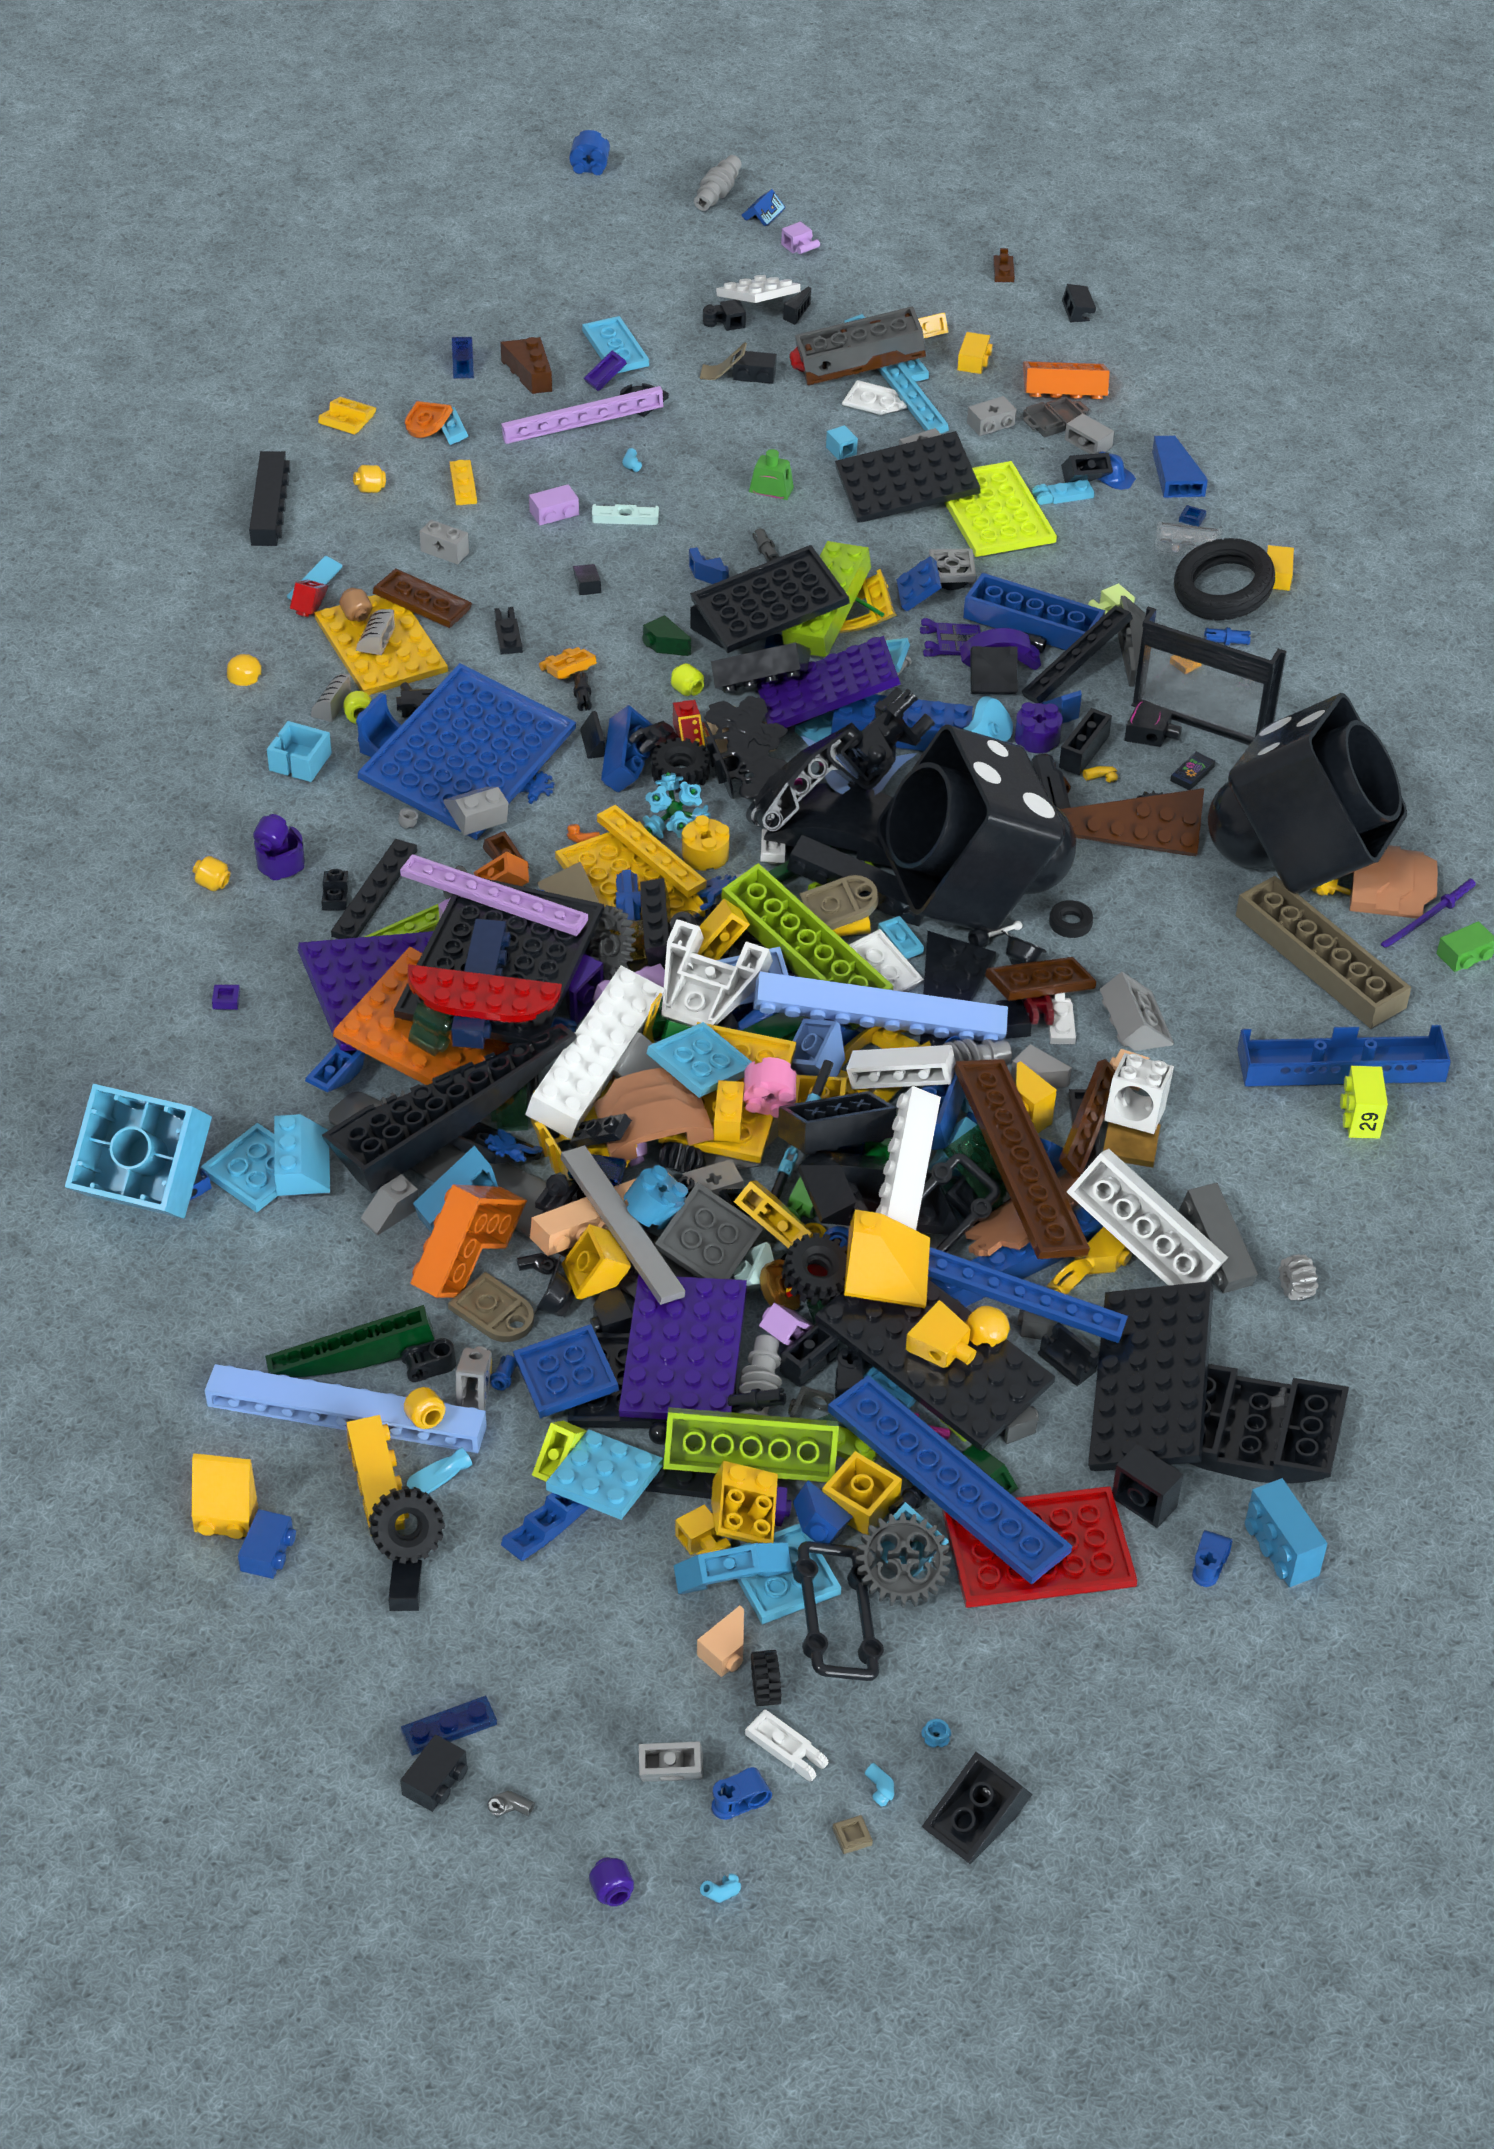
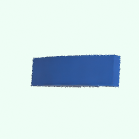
[501,1493,590,1561]

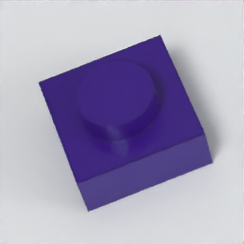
[212,985,240,1010]
[775,1486,791,1527]

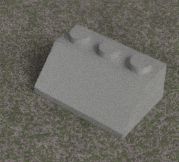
[1100,972,1174,1051]

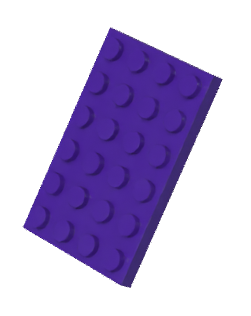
[757,636,901,728]
[619,1275,747,1419]

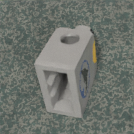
[456,1346,492,1411]

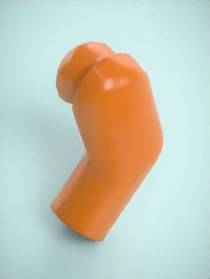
[567,824,600,843]

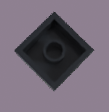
[1112,1444,1183,1528]

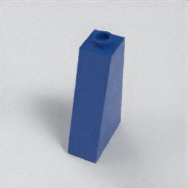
[1152,435,1208,498]

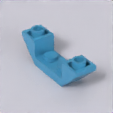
[673,1543,793,1594]

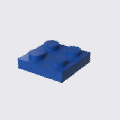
[896,556,942,611]

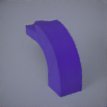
[960,628,1041,670]

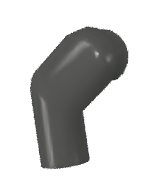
[487,1791,535,1816]

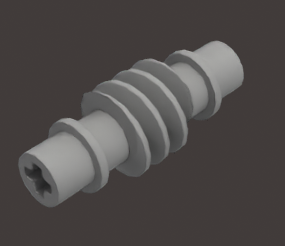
[694,155,742,211]
[943,1039,1012,1063]
[737,1335,782,1416]

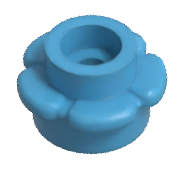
[921,1719,951,1748]

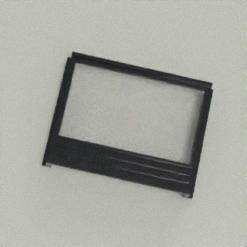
[1131,606,1287,745]

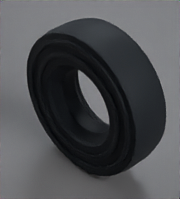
[1049,900,1093,938]

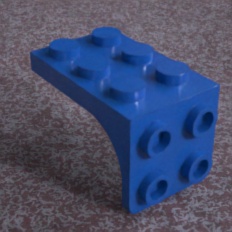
[356,693,401,757]

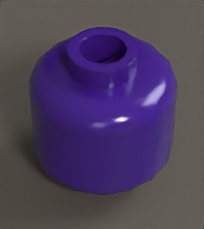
[253,814,289,851]
[589,1857,634,1906]

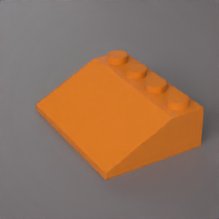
[1023,361,1110,399]

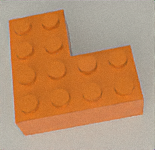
[410,1184,527,1298]

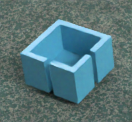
[267,721,332,782]

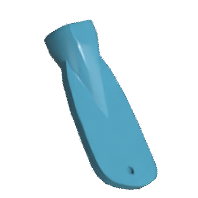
[407,1447,473,1494]

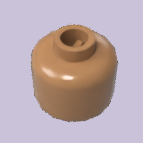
[339,588,372,622]

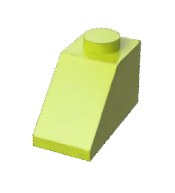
[532,1420,587,1482]

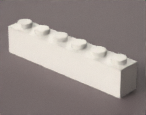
[875,1086,941,1230]

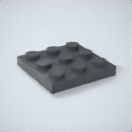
[654,1182,764,1279]

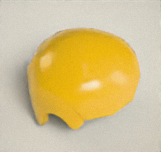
[227,654,261,686]
[965,1306,1010,1347]

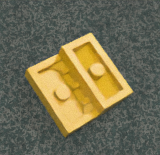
[318,397,376,435]

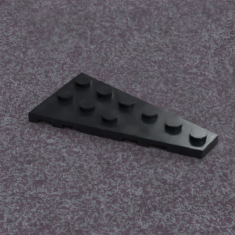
[920,931,996,1046]

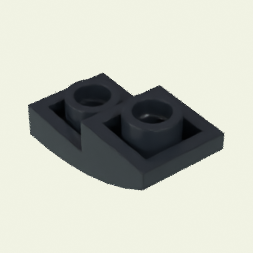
[321,869,349,910]

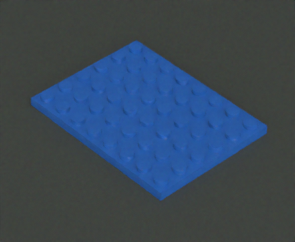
[358,663,576,840]

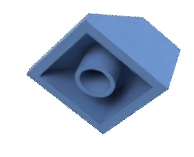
[791,1019,845,1077]

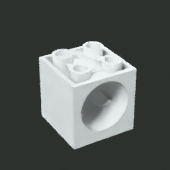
[1104,1053,1174,1134]

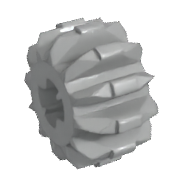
[1278,1254,1318,1301]

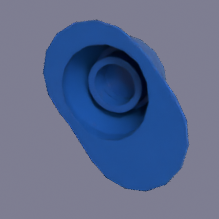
[1098,451,1136,490]

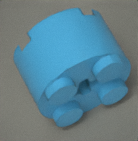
[624,1165,688,1229]

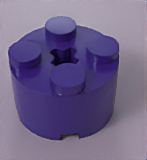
[1014,702,1063,753]
[254,826,305,880]

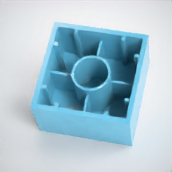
[65,1084,212,1219]

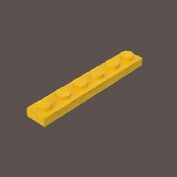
[597,804,707,898]

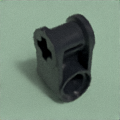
[401,1338,456,1382]
[835,1347,864,1399]

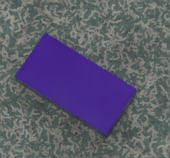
[584,350,627,391]

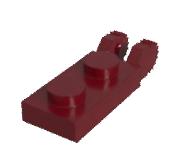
[1022,995,1054,1025]

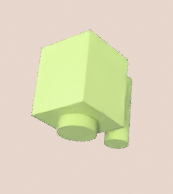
[1088,583,1135,614]

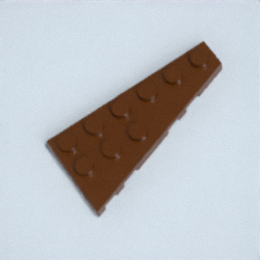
[1060,788,1204,856]

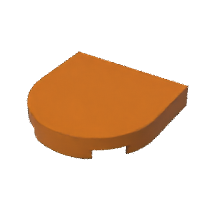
[405,401,453,438]

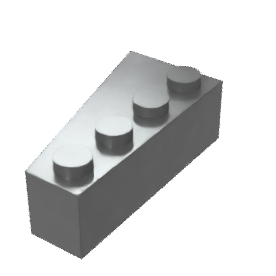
[1178,1183,1258,1293]

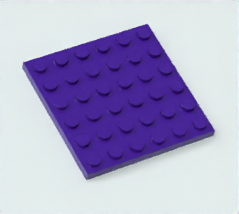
[297,931,434,1051]

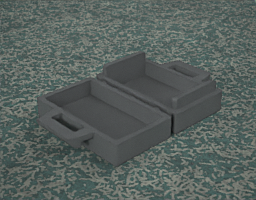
[1023,396,1089,437]

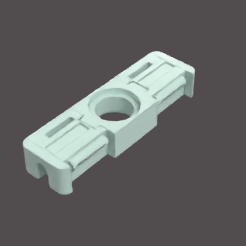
[592,504,659,525]

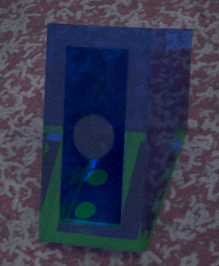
[452,337,474,379]

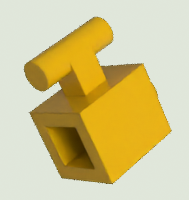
[675,1504,731,1555]

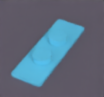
[287,556,343,600]

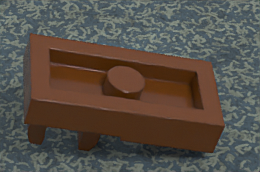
[993,248,1015,283]

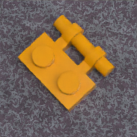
[539,647,597,679]

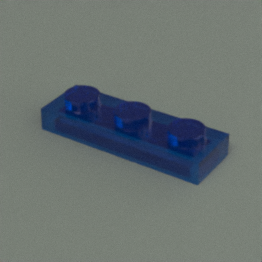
[401,1696,497,1756]

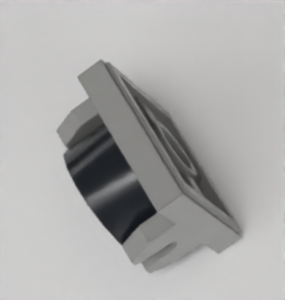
[929,549,976,590]

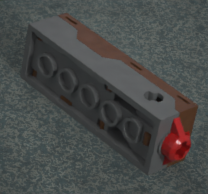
[789,306,926,385]

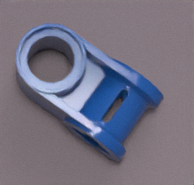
[1192,1530,1233,1587]
[711,1767,772,1820]

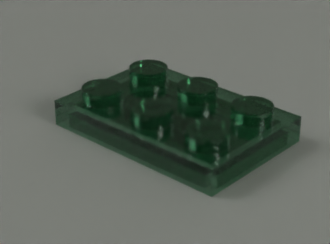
[943,1125,1010,1213]

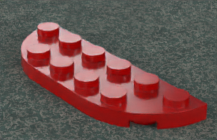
[407,964,562,1022]

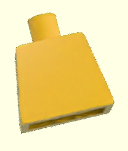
[906,1300,977,1368]

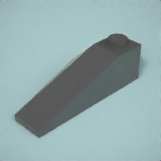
[1117,596,1145,687]

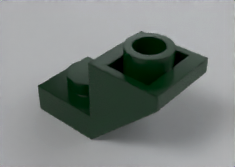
[961,1445,1019,1494]

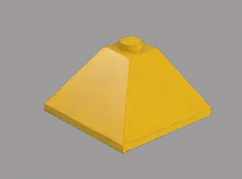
[844,1209,930,1308]

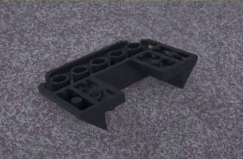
[797,1150,959,1235]

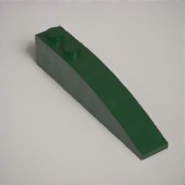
[265,1305,436,1378]

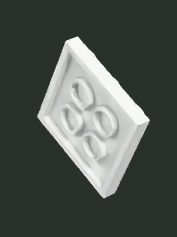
[716,275,801,303]

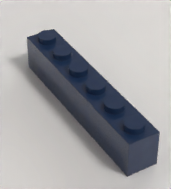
[452,919,511,1049]

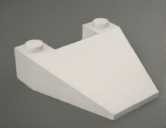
[662,919,773,1027]

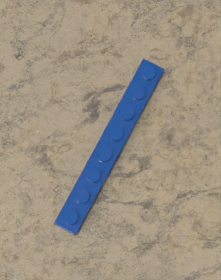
[928,1247,1128,1343]

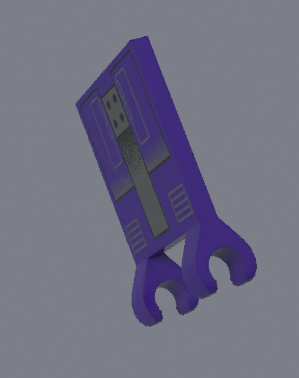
[920,618,981,657]

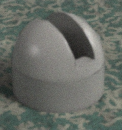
[398,808,418,829]

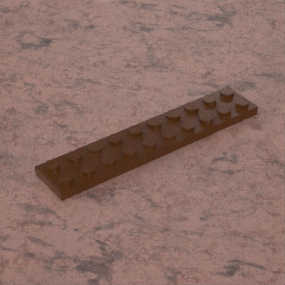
[954,1059,1090,1259]

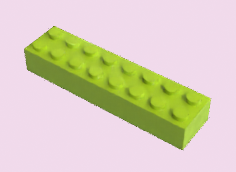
[721,863,894,1029]

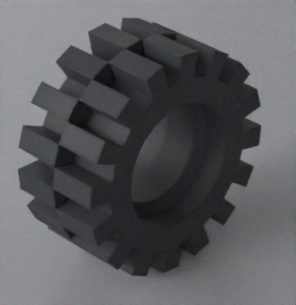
[751,1650,782,1706]

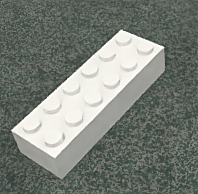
[1067,1148,1228,1285]

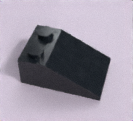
[922,1752,1033,1864]

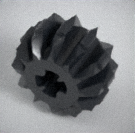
[658,1141,704,1173]

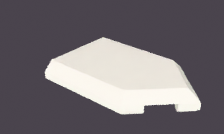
[842,380,907,415]

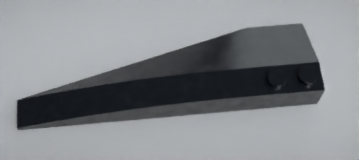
[322,1023,577,1194]

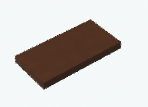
[373,568,472,628]
[985,957,1097,1001]

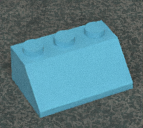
[274,1114,330,1196]

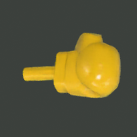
[1311,879,1351,895]

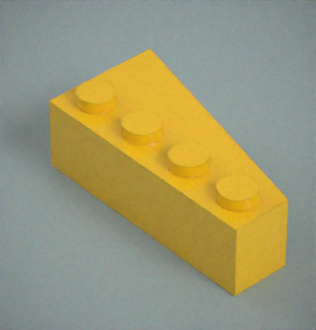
[346,1415,409,1535]

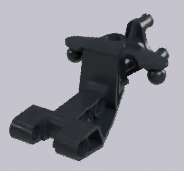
[746,687,935,831]

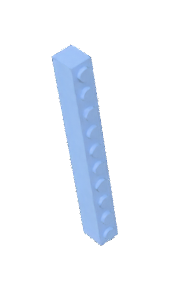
[753,972,1008,1042]
[205,1364,487,1453]

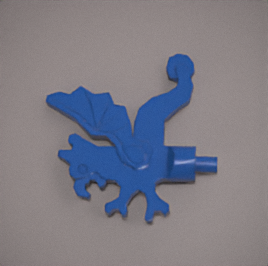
[519,771,555,804]
[697,874,737,911]
[485,1129,543,1162]

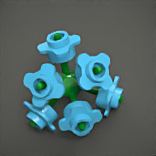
[643,772,710,839]

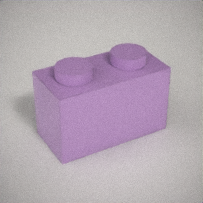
[529,484,579,525]
[759,1303,814,1346]

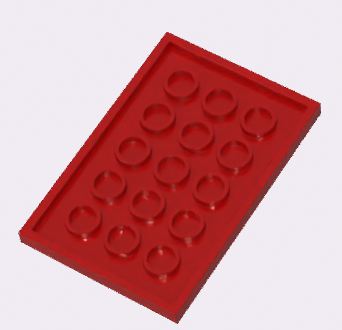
[942,1486,1137,1608]

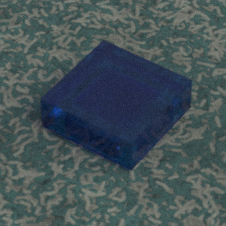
[1179,505,1206,527]

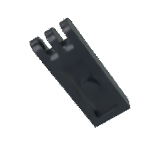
[569,1113,632,1148]

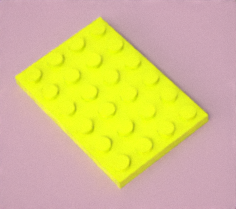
[944,461,1057,557]

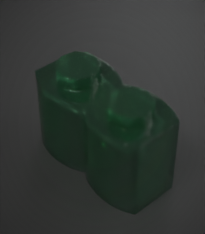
[408,1000,454,1057]

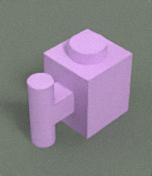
[781,221,820,254]

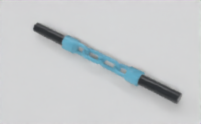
[771,1060,834,1199]

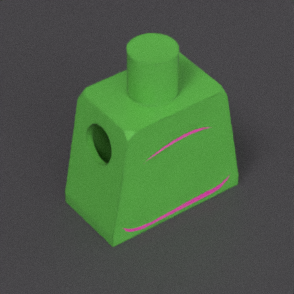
[749,449,794,500]

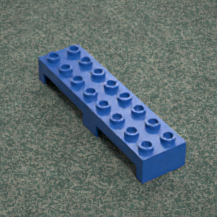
[1237,1025,1451,1086]

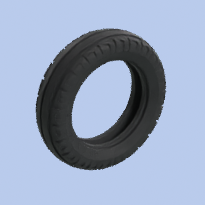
[1174,538,1275,621]

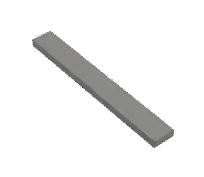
[561,1146,685,1305]

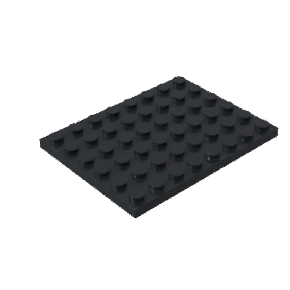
[394,878,604,1044]

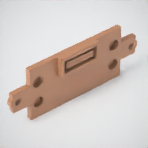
[965,1171,1084,1257]

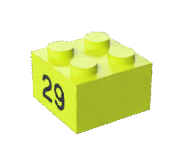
[1340,1066,1388,1138]

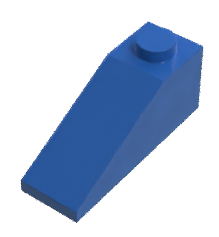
[305,1044,365,1093]

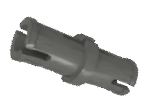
[752,528,780,562]

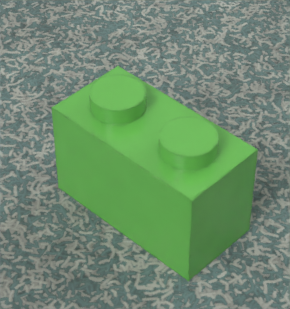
[1436,921,1494,972]

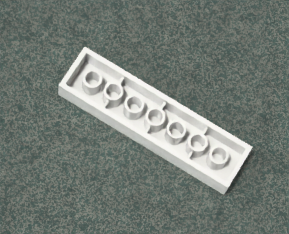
[525,966,665,1139]

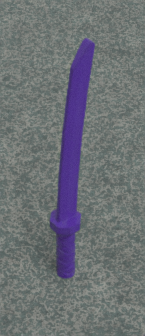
[1381,878,1476,948]

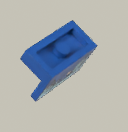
[741,189,785,226]

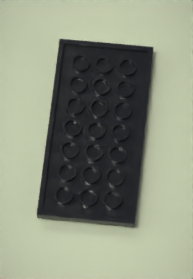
[815,1279,1055,1451]
[1088,1281,1214,1471]

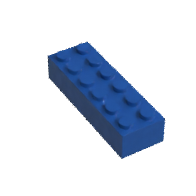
[963,573,1105,650]
[831,694,973,751]

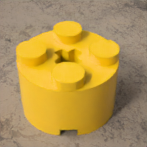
[682,815,730,871]

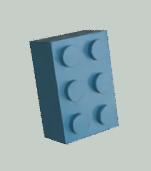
[1245,1478,1328,1588]

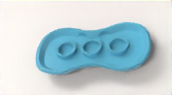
[963,696,1013,742]

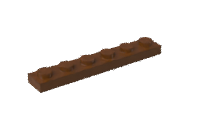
[1059,1059,1115,1179]

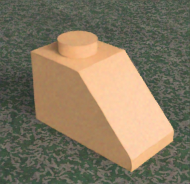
[697,1605,744,1677]

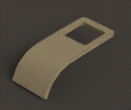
[700,342,747,380]

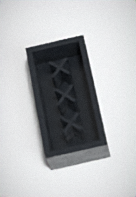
[778,1091,896,1155]

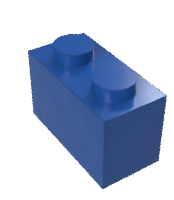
[238,1509,296,1579]

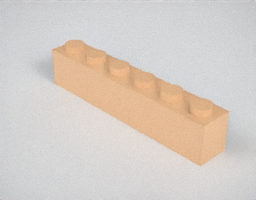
[530,1173,672,1256]

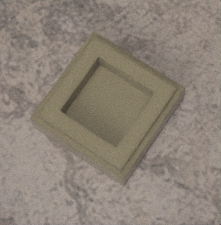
[832,1815,873,1854]

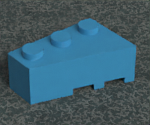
[413,1146,498,1233]

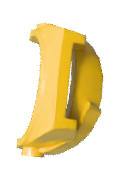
[1046,1257,1095,1295]

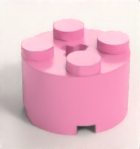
[744,1057,796,1118]

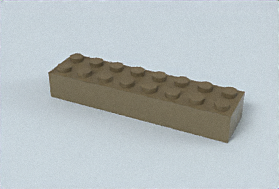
[1235,876,1411,1029]

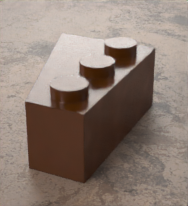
[500,337,552,394]

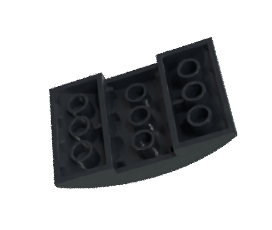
[764,783,892,866]
[1189,1364,1349,1483]

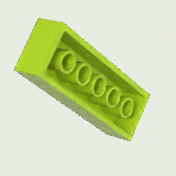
[782,541,871,657]
[663,1407,839,1482]

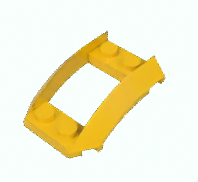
[839,569,897,633]
[837,1026,931,1103]

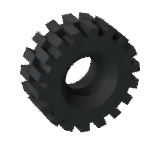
[651,738,710,793]
[782,1233,847,1305]
[369,1486,445,1564]

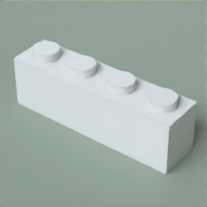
[846,1045,956,1089]

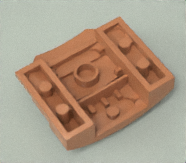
[1349,845,1438,919]
[594,1068,714,1164]

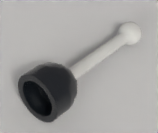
[968,921,1022,947]

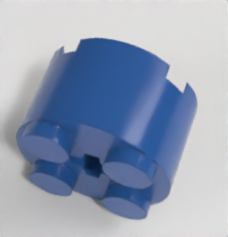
[569,130,610,175]

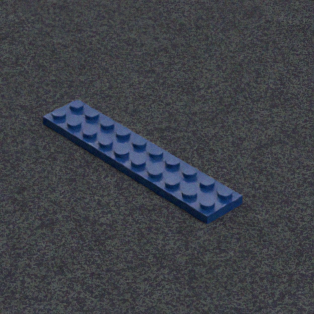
[828,1375,1072,1584]

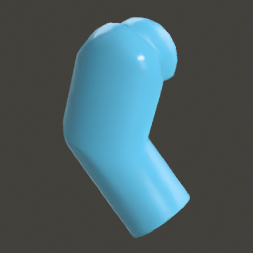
[865,1763,894,1806]

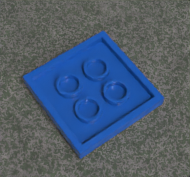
[513,1324,619,1419]

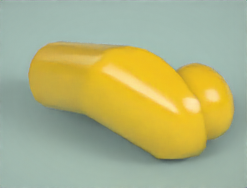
[1082,766,1118,783]

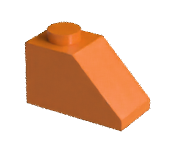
[474,852,529,886]

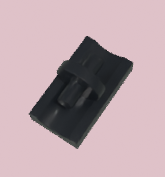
[535,1174,579,1213]

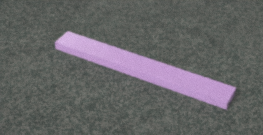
[501,386,663,444]
[400,854,588,936]

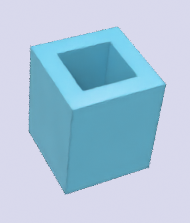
[826,425,858,460]

